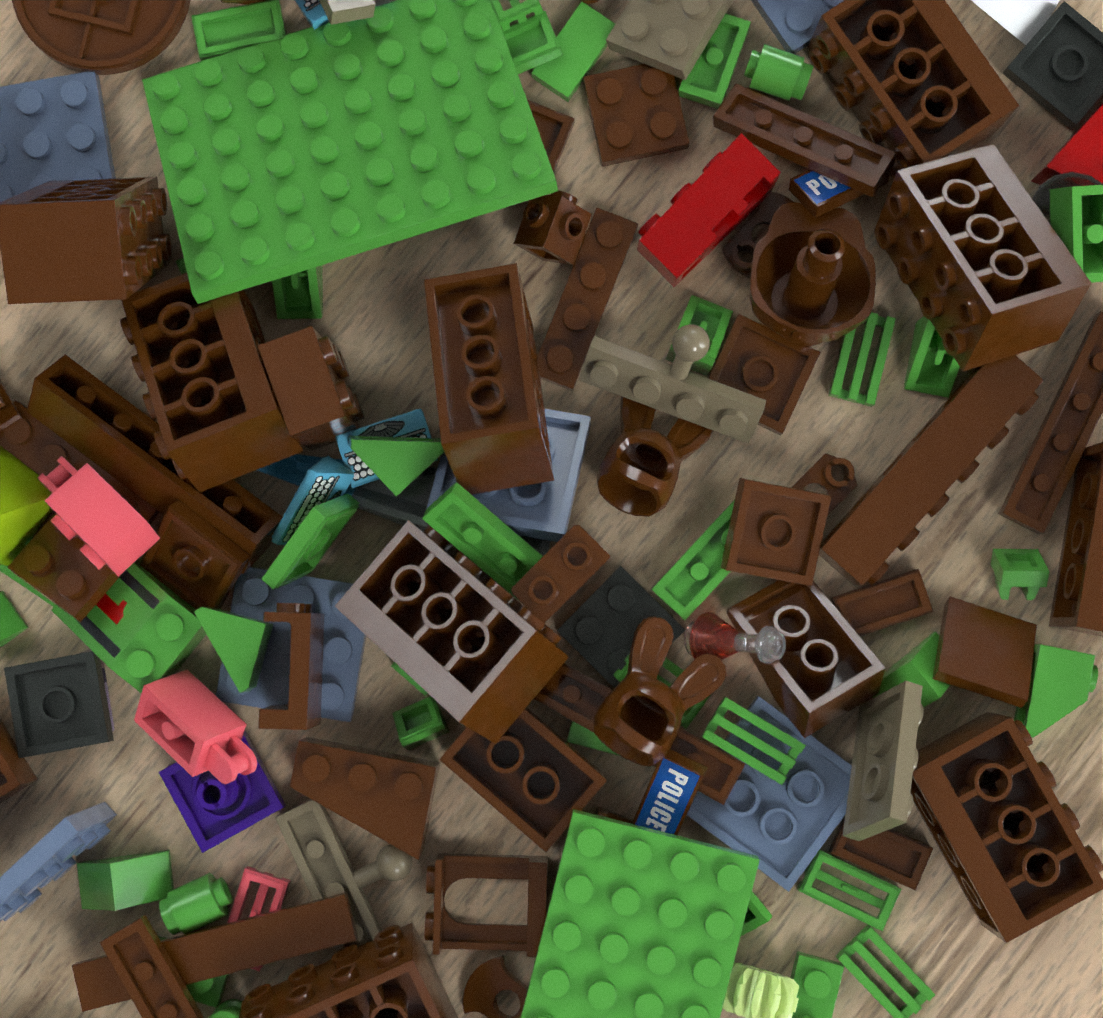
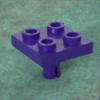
[159,731,286,853]

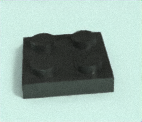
[1003,1,1103,130]
[557,566,685,688]
[4,651,114,758]

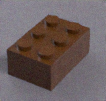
[258,326,365,451]
[439,707,607,852]

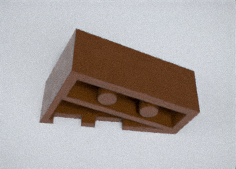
[290,737,440,860]

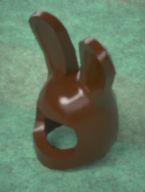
[596,396,714,517]
[593,616,726,767]

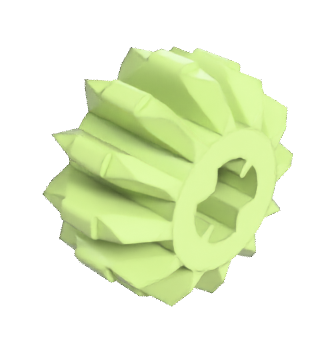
[723,962,799,1018]

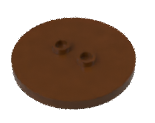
[12,0,191,75]

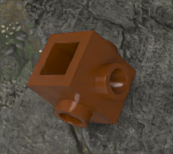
[513,190,592,265]

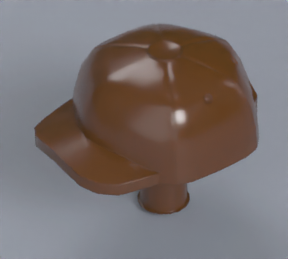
[750,202,876,347]

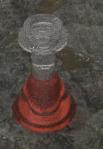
[684,612,786,664]

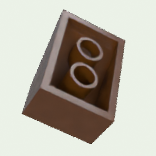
[727,580,886,738]

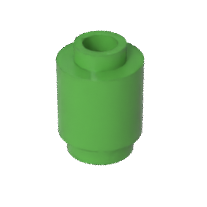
[744,44,814,101]
[159,873,233,935]

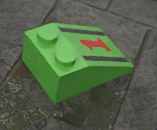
[51,560,206,693]

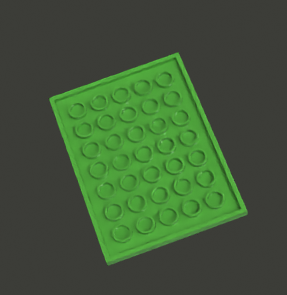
[142,0,558,304]

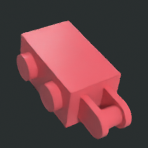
[37,456,160,577]
[134,669,257,784]

